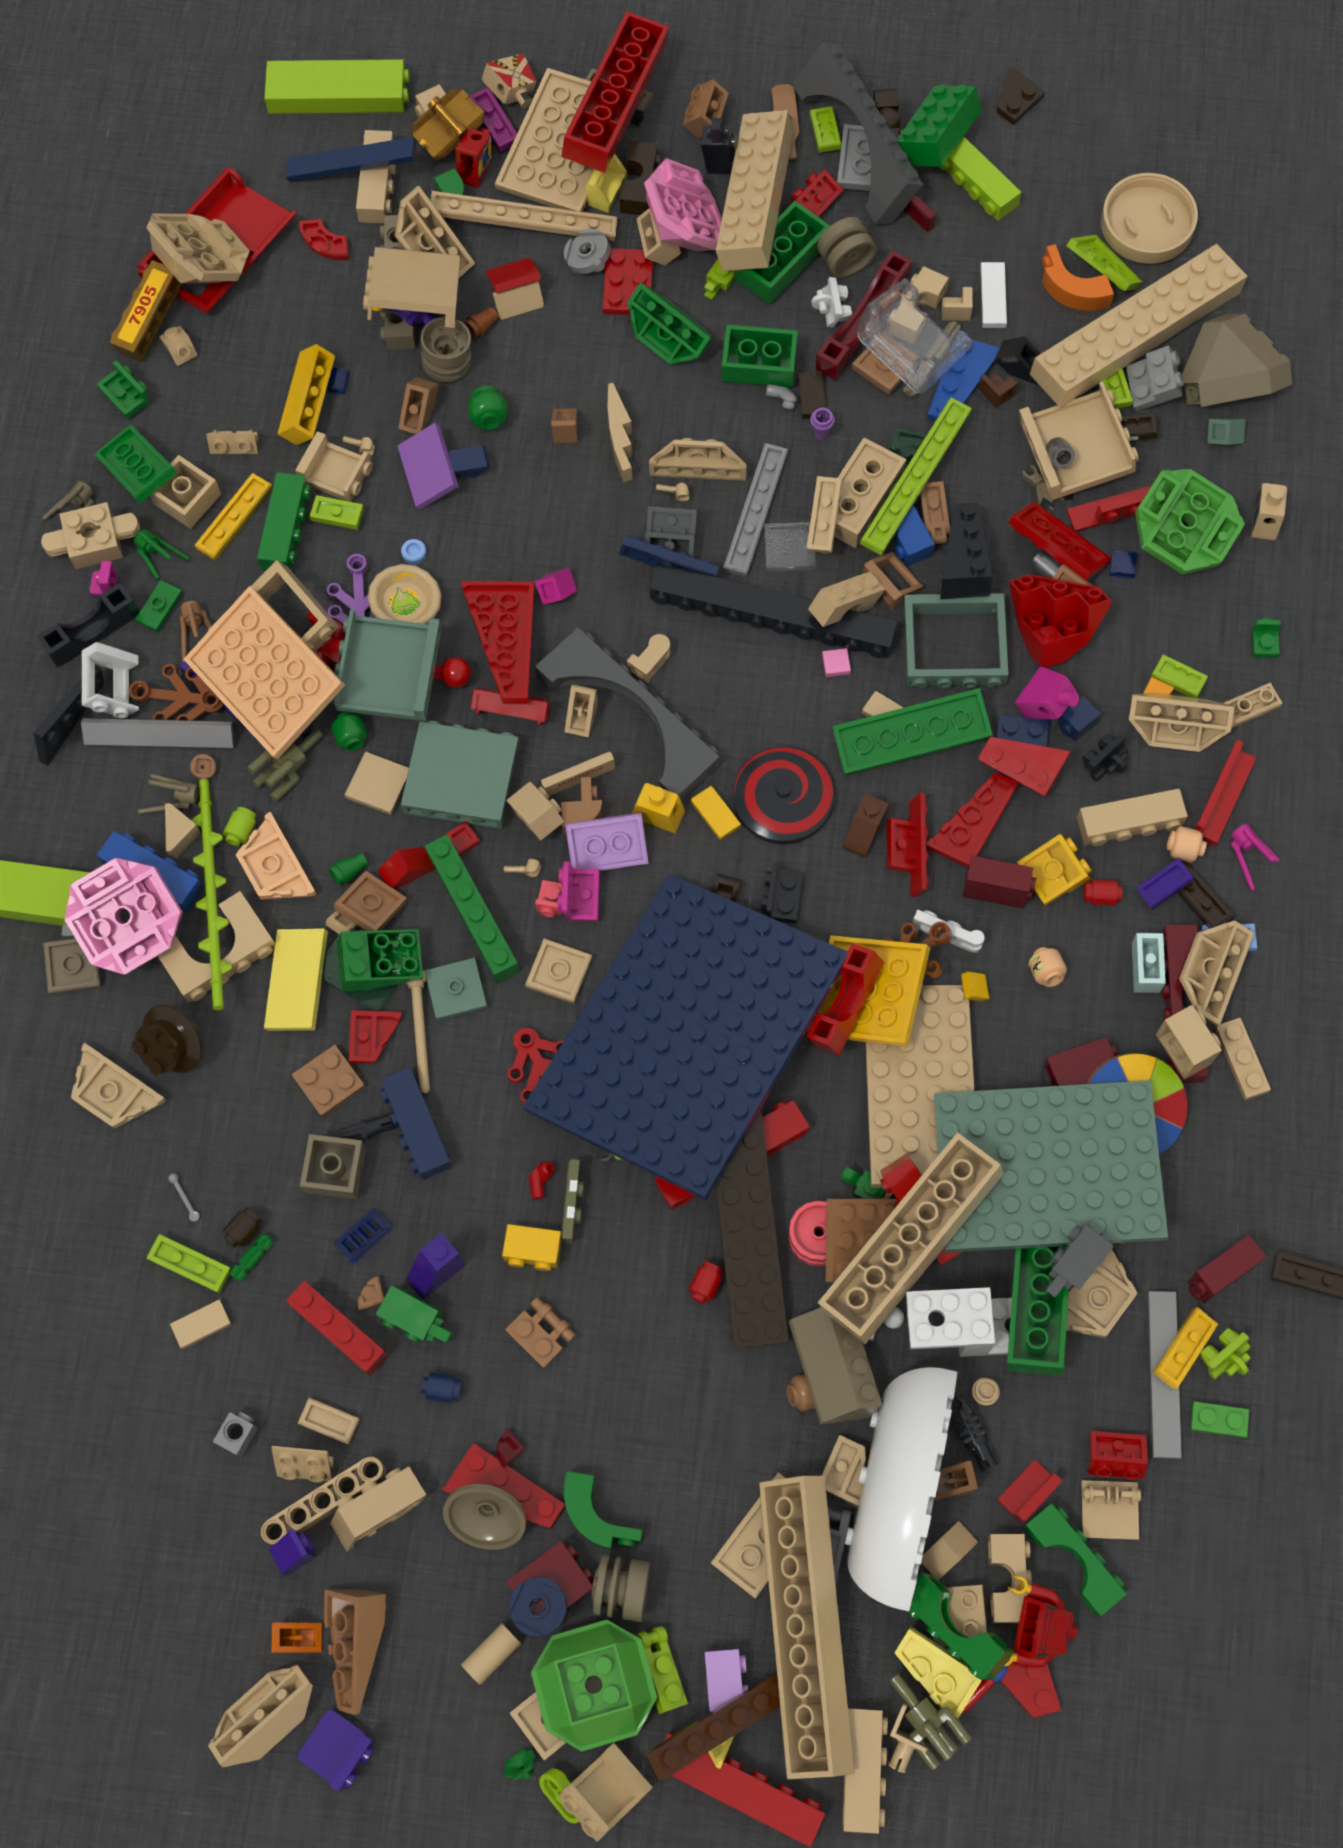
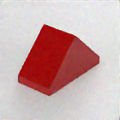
[378,847,435,890]

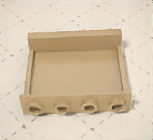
[363,247,460,328]
[1019,381,1139,500]

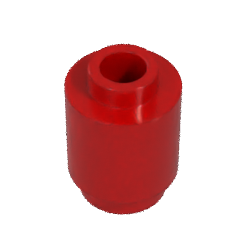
[1083,879,1122,906]
[688,1261,723,1304]

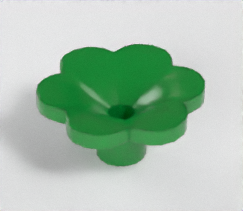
[503,1749,536,1780]

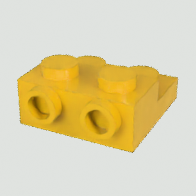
[1017,834,1092,905]

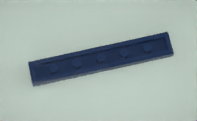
[286,137,417,182]

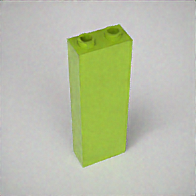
[264,59,410,114]
[0,860,90,926]

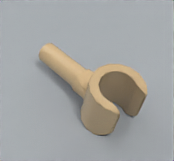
[343,436,375,456]
[656,483,689,502]
[504,859,541,878]

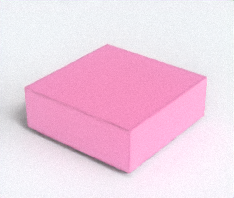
[822,648,851,677]

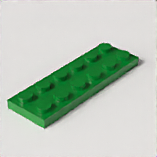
[832,688,993,776]

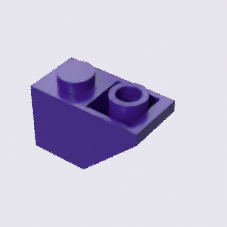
[269,1529,316,1576]

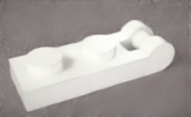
[912,910,985,953]

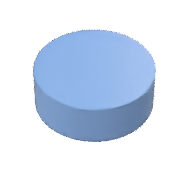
[401,539,426,565]

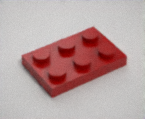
[603,248,653,315]

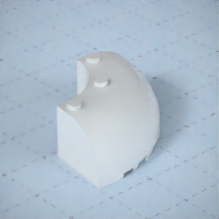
[845,1367,957,1611]

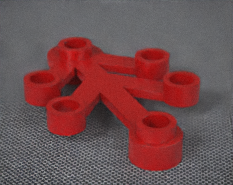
[508,1028,564,1104]

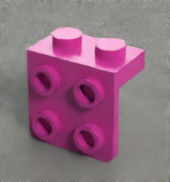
[558,861,600,922]

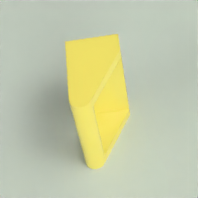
[586,154,627,213]

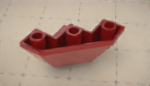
[1009,574,1111,668]

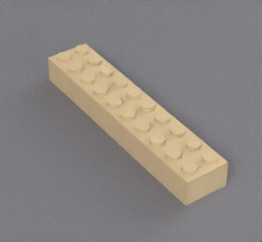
[1030,244,1248,408]
[759,1476,855,1779]

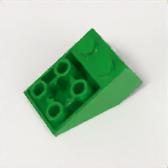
[337,929,423,991]

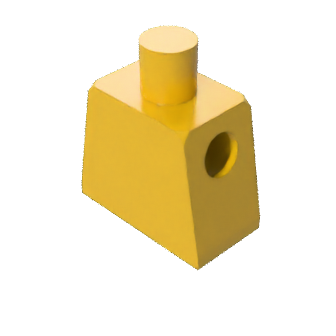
[632,783,685,834]

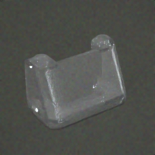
[857,278,974,394]

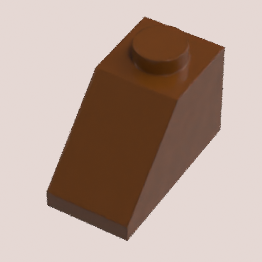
[842,794,889,858]

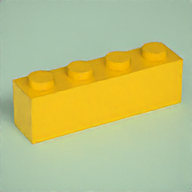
[277,344,335,445]

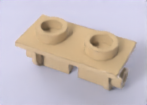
[206,429,258,454]

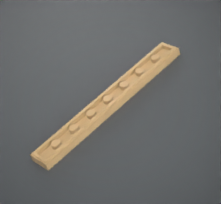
[431,191,617,241]

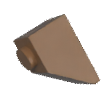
[398,377,439,434]

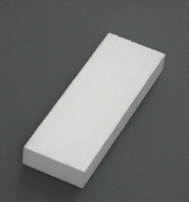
[980,262,1007,328]

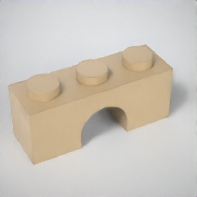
[888,266,949,345]
[808,572,885,627]
[987,1534,1032,1624]

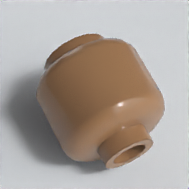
[786,1374,815,1411]

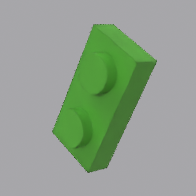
[1190,1402,1249,1438]

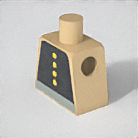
[1251,483,1287,541]

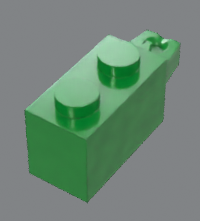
[376,1285,454,1343]

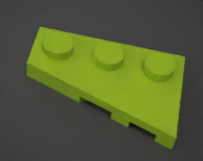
[1066,235,1142,291]

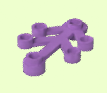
[327,554,376,625]

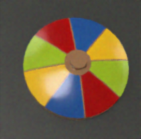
[1086,1053,1187,1154]

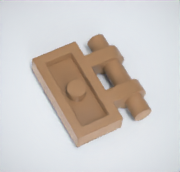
[505,1297,576,1369]

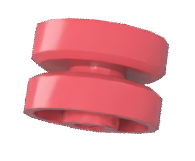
[788,1201,827,1267]

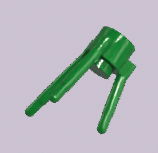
[134,529,190,580]

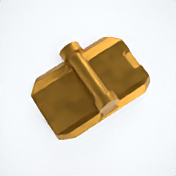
[411,89,485,160]

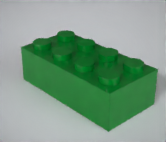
[896,84,982,167]
[734,201,830,304]

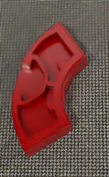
[298,219,349,260]

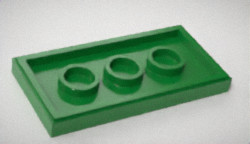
[94,424,177,504]

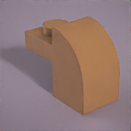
[561,777,603,835]

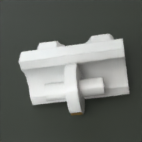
[811,277,852,328]

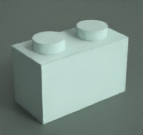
[1132,933,1165,993]

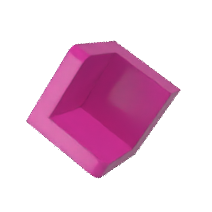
[535,568,577,604]

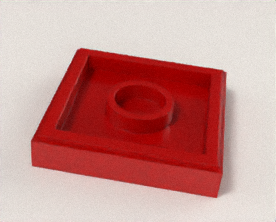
[485,257,541,293]

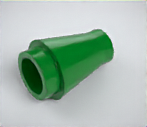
[328,852,368,885]

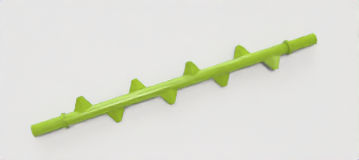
[191,779,232,1010]

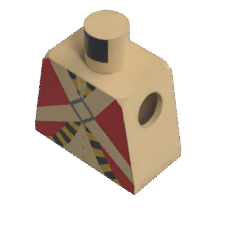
[482,53,536,109]

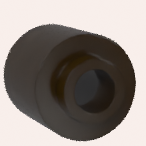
[223,1207,262,1248]

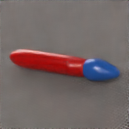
[961,1666,1007,1714]

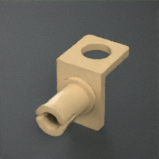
[888,1701,929,1773]

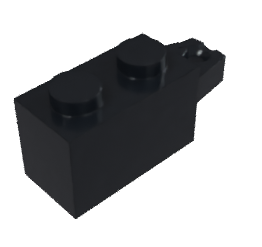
[701,118,737,174]

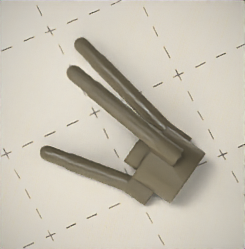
[42,481,94,520]
[138,774,198,814]

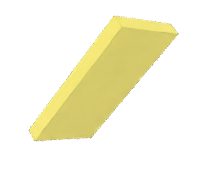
[264,928,328,1031]

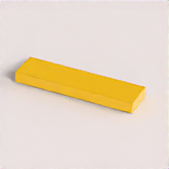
[195,473,273,561]

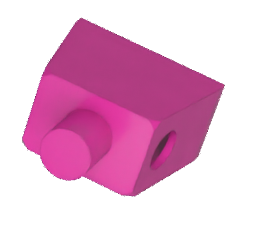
[1015,667,1079,719]

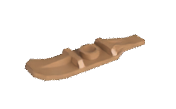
[771,84,799,160]

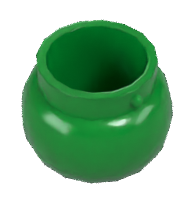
[467,386,508,430]

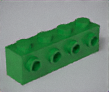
[257,472,311,570]

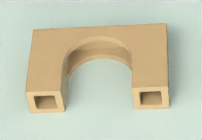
[158,891,275,1003]

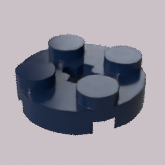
[509,1577,567,1637]

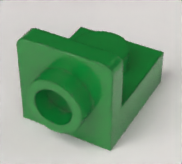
[1251,618,1281,658]

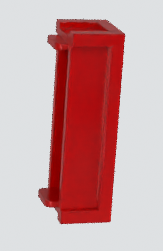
[471,687,551,726]

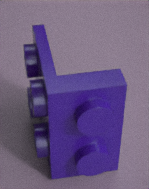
[298,1710,376,1792]

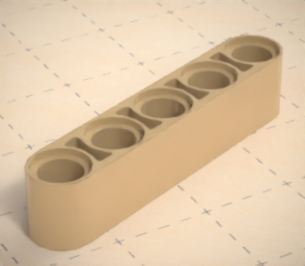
[261,1457,386,1545]

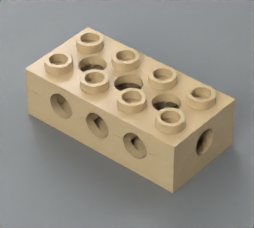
[834,438,906,548]

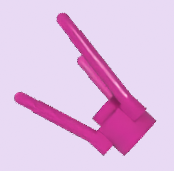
[1230,824,1280,891]

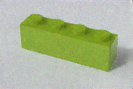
[940,137,1021,221]

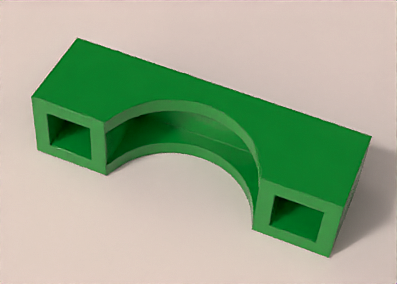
[1023,1503,1127,1618]
[907,1573,1015,1680]

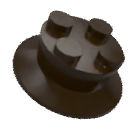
[132,1005,202,1075]

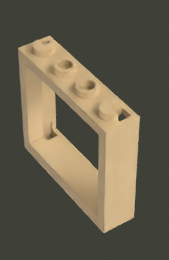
[208,560,339,653]

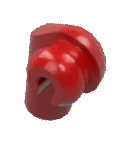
[529,1161,555,1200]

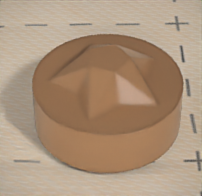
[189,754,216,780]

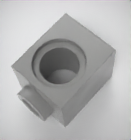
[213,1412,258,1458]

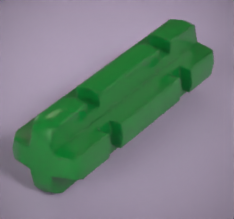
[229,1234,273,1282]

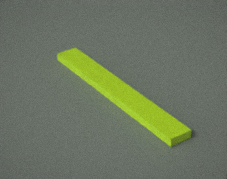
[860,397,972,555]

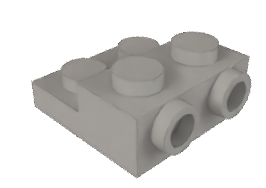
[1126,346,1184,411]

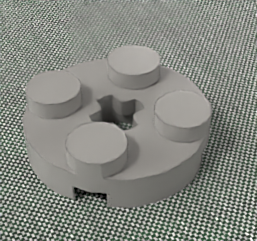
[564,229,611,274]

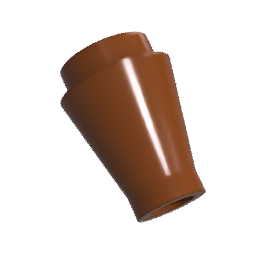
[464,307,499,339]

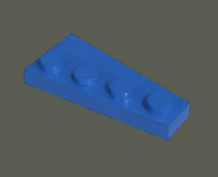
[927,335,1000,421]

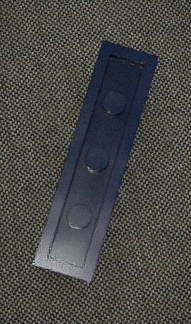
[619,536,719,577]

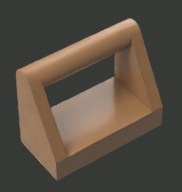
[863,552,924,611]

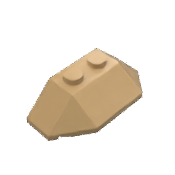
[395,186,475,278]
[649,438,746,481]
[1128,693,1235,752]
[1179,921,1254,1026]
[208,1665,313,1767]

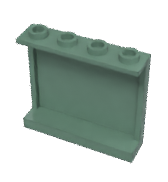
[331,609,442,721]
[401,721,520,830]

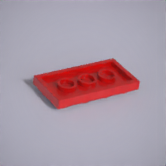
[1008,502,1112,581]

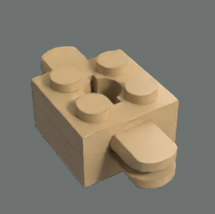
[41,502,140,569]

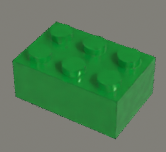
[722,325,798,387]

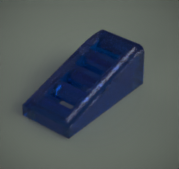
[333,1208,393,1265]

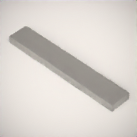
[723,443,788,578]
[81,718,235,748]
[1147,1291,1181,1459]

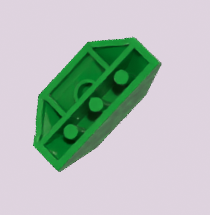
[627,282,712,365]

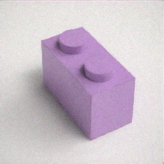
[705,1649,748,1712]

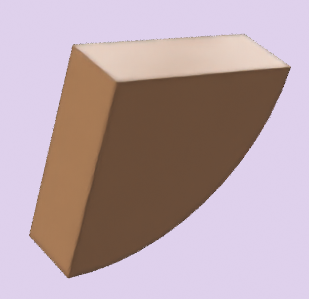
[358,1276,385,1311]

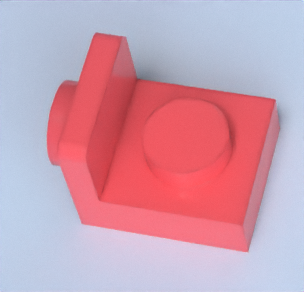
[535,880,563,918]

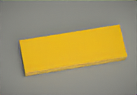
[1152,1307,1218,1390]

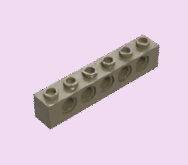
[380,215,416,350]

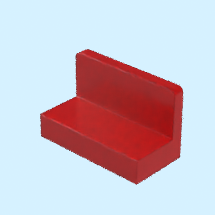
[998,1460,1062,1524]

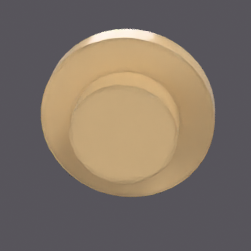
[972,1378,1000,1406]

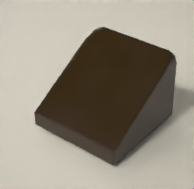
[711,873,742,902]

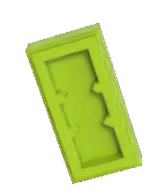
[810,106,841,153]
[1151,654,1208,698]

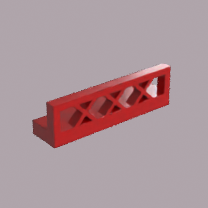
[1195,740,1256,846]

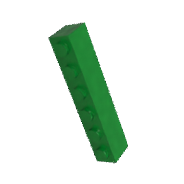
[425,834,520,984]

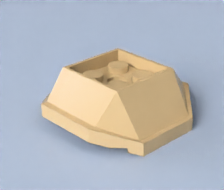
[146,213,250,283]

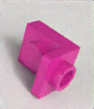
[90,561,118,596]

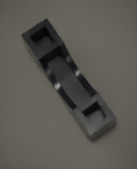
[36,582,139,667]

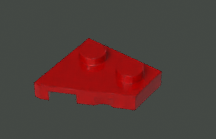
[349,1010,401,1064]
[1001,1661,1061,1718]

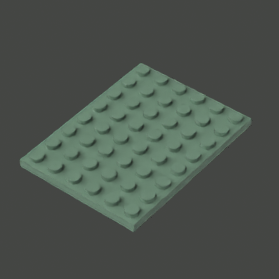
[934,1080,1168,1253]

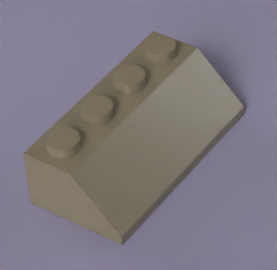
[789,1307,883,1425]

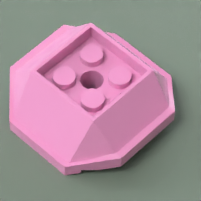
[644,158,722,252]
[65,858,183,975]

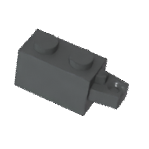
[1045,1223,1113,1297]

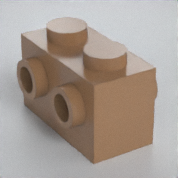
[682,79,729,138]

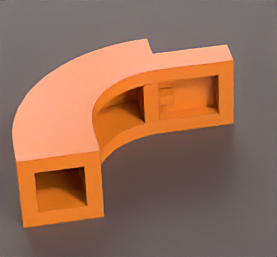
[1042,244,1114,311]

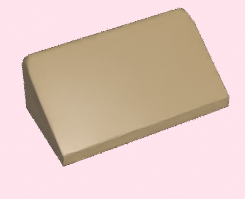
[493,281,544,320]

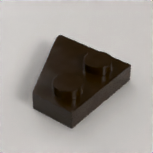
[996,67,1045,125]

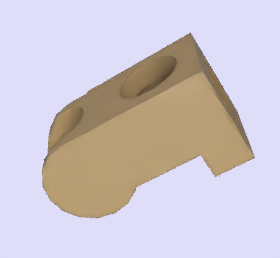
[627,634,671,684]

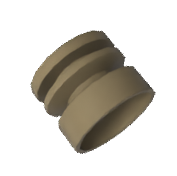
[421,317,471,383]
[592,1554,651,1622]

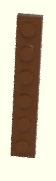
[646,1671,780,1780]

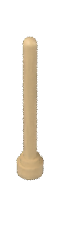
[405,970,430,1094]

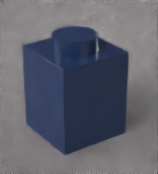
[1058,696,1101,741]

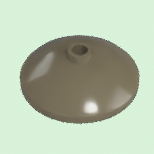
[443,1484,527,1550]

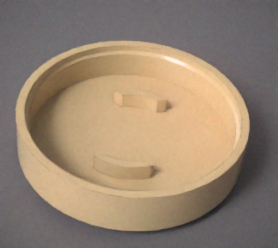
[1101,173,1198,264]

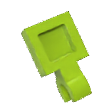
[704,259,734,300]

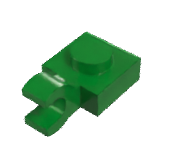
[840,1167,885,1199]

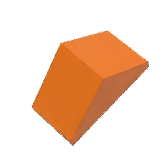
[271,1622,322,1654]

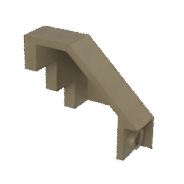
[1182,314,1293,407]

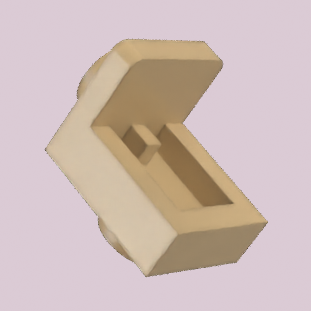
[159,326,197,366]

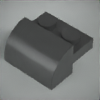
[645,505,697,558]

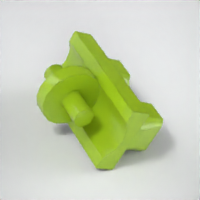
[1200,1328,1251,1380]

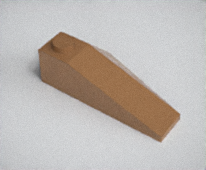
[324,1589,386,1715]

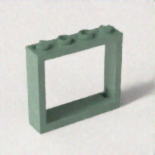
[903,593,1008,689]

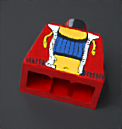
[456,129,492,188]

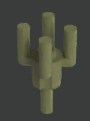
[247,729,323,802]
[890,1674,972,1770]

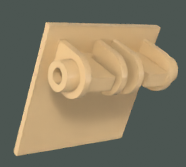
[271,1446,334,1483]
[1081,1480,1141,1540]
[933,1585,987,1647]

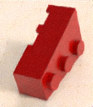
[978,737,1071,798]

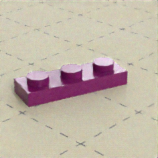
[469,87,517,152]

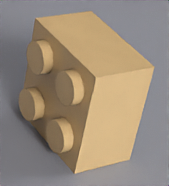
[150,455,221,529]
[1156,1005,1222,1079]

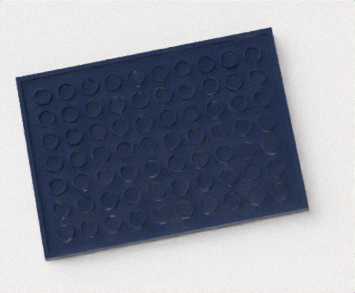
[523,874,848,1201]

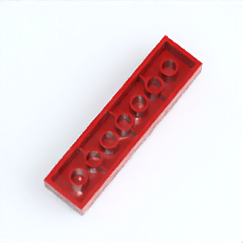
[561,11,669,173]

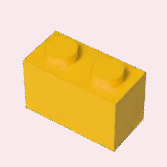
[502,1224,562,1271]

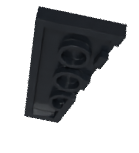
[34,665,104,766]

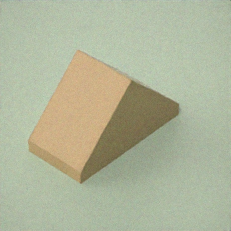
[564,684,598,737]
[165,803,201,860]
[921,1521,978,1580]

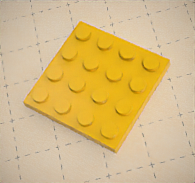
[807,935,930,1047]

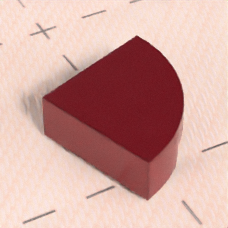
[496,1429,525,1468]

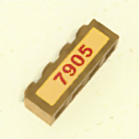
[109,260,182,362]

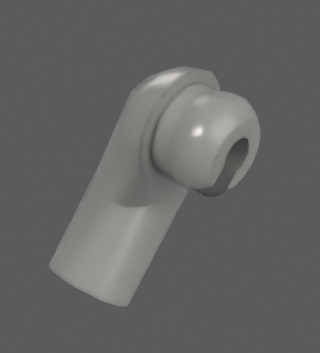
[766,384,797,409]

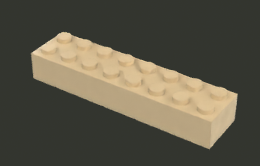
[716,110,794,271]
[818,1132,1004,1344]

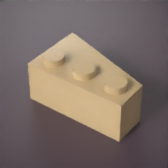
[330,1467,426,1552]

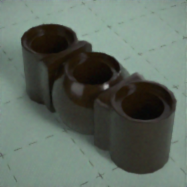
[873,88,901,138]

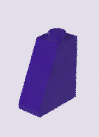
[406,1233,465,1300]

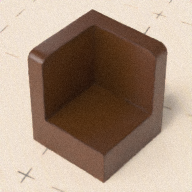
[978,374,1018,409]

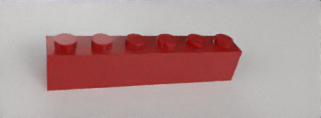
[655,1100,810,1211]
[664,1730,825,1847]

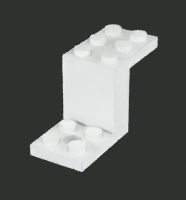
[906,1287,1012,1357]

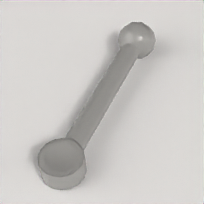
[168,1173,200,1222]

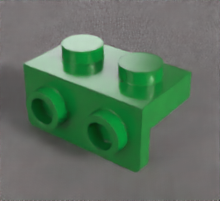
[96,361,150,420]

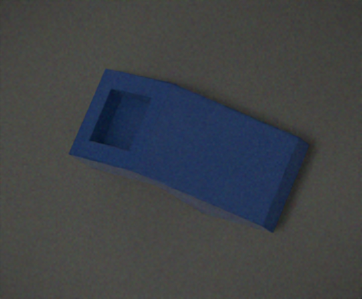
[448,445,490,478]

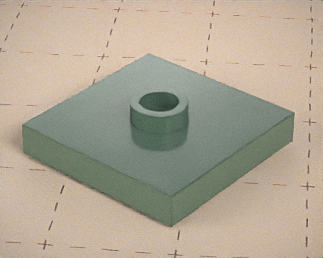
[424,958,487,1021]

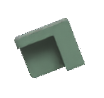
[1207,418,1246,445]

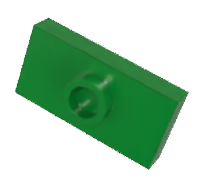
[135,580,183,633]

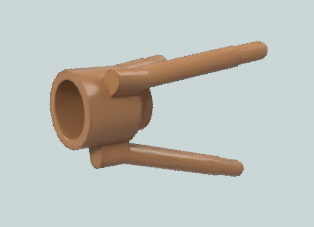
[179,601,212,663]

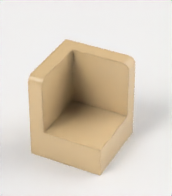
[942,287,973,321]

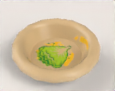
[368,564,442,624]

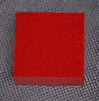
[445,821,480,856]

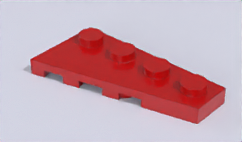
[926,772,1018,868]
[442,1443,565,1529]

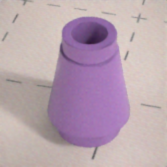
[810,408,835,440]

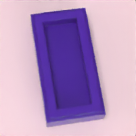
[1136,858,1195,910]

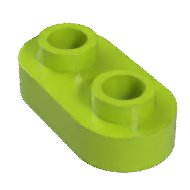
[539,1768,579,1824]

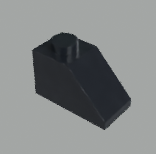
[995,336,1040,386]

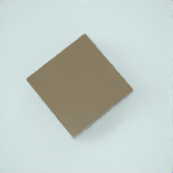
[43,938,102,995]

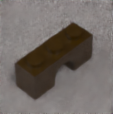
[619,141,662,215]

